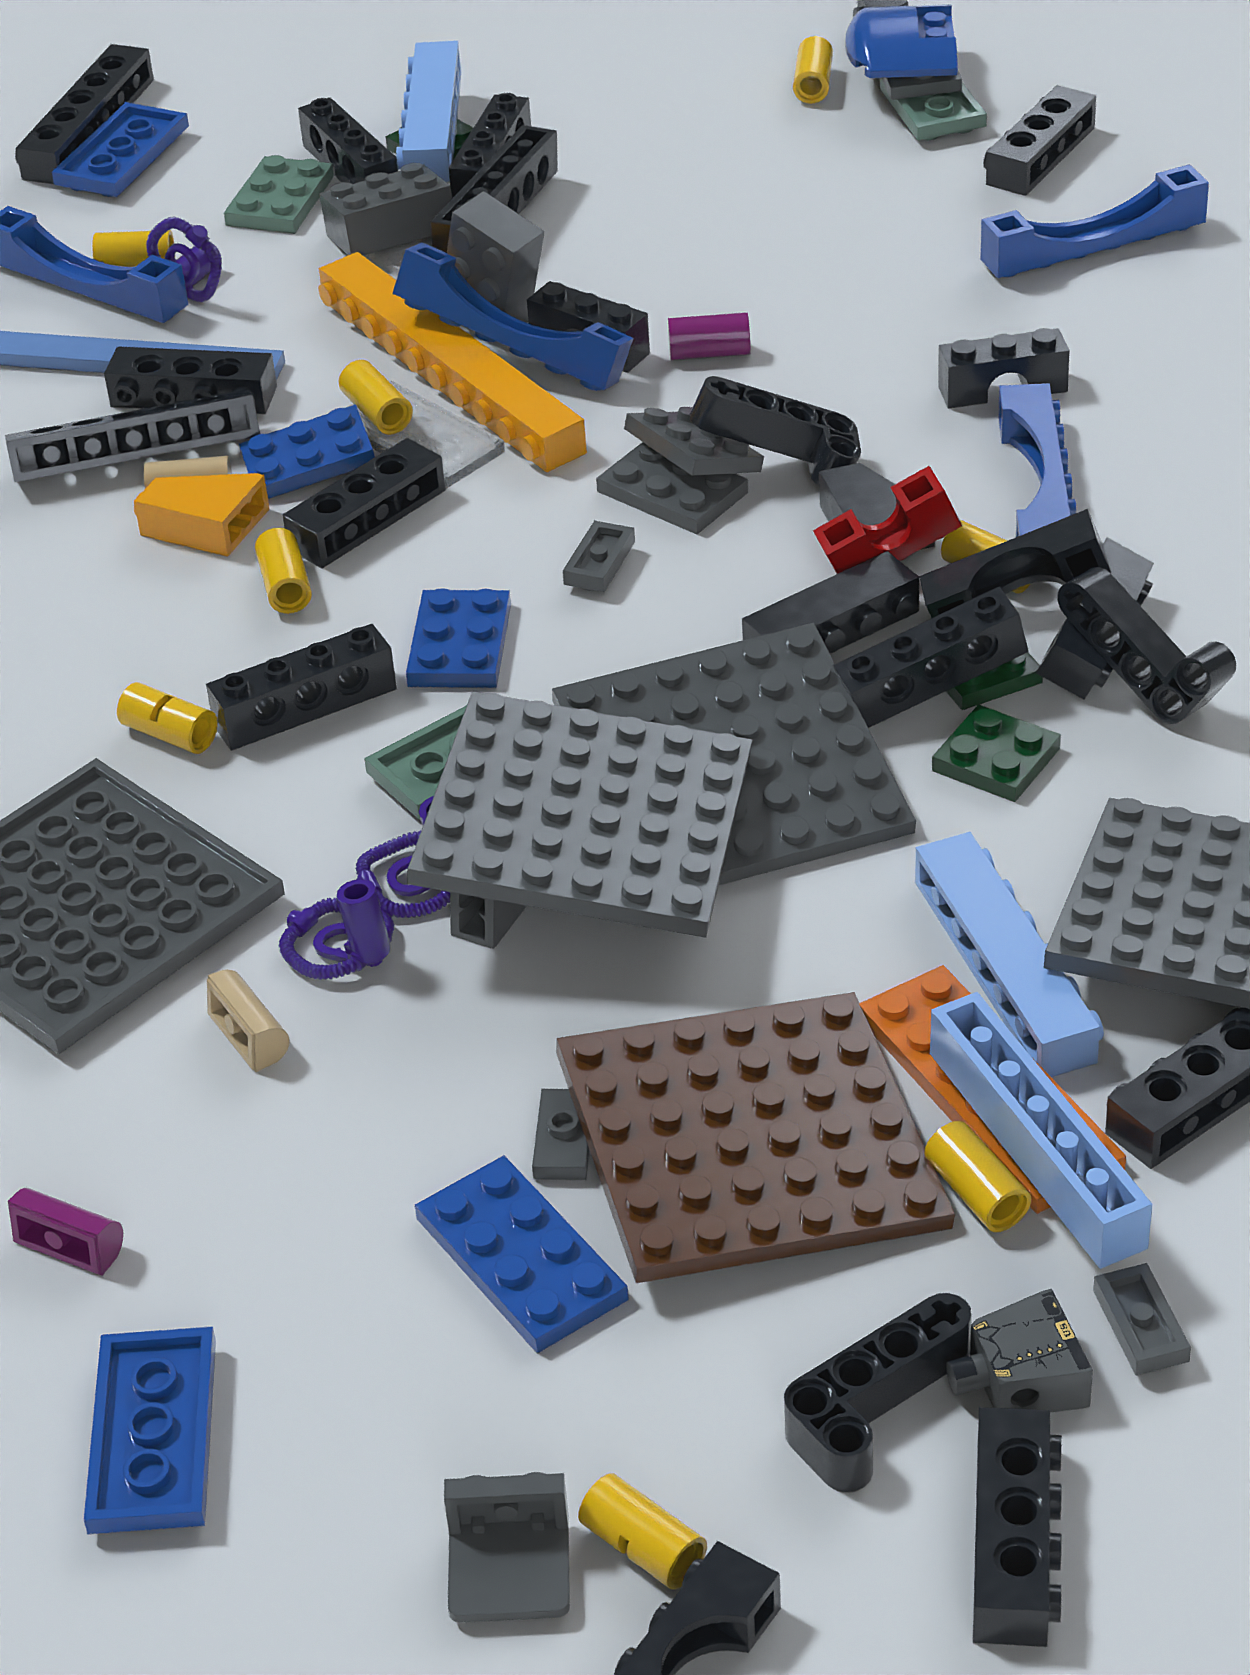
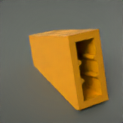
[134,473,270,557]

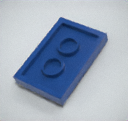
[239,404,375,499]
[406,588,511,688]

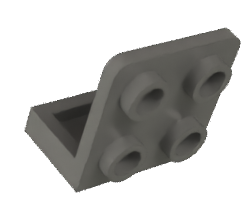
[444,1472,570,1622]

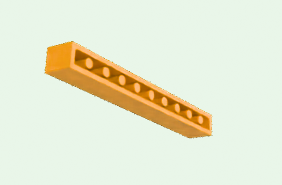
[318,251,587,473]

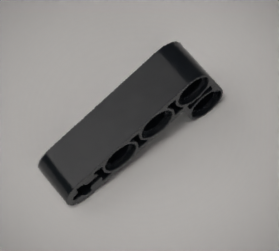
[689,376,861,486]
[1057,567,1236,724]
[784,1293,972,1492]

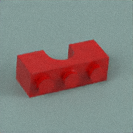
[813,466,962,574]

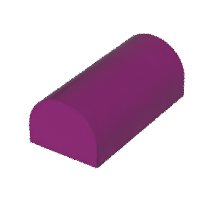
[668,312,751,360]
[8,1188,124,1276]

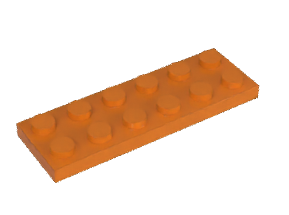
[859,965,1126,1214]

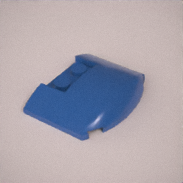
[845,4,958,78]

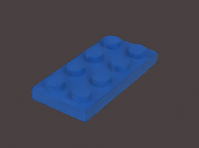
[52,102,189,197]
[415,1155,629,1354]
[84,1326,216,1534]

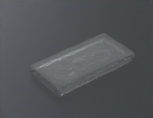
[348,380,505,489]

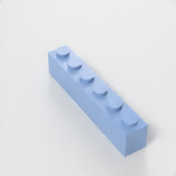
[397,40,462,182]
[915,832,1104,1077]
[930,992,1152,1269]

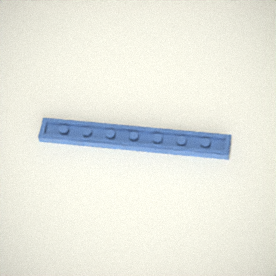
[0,331,285,380]

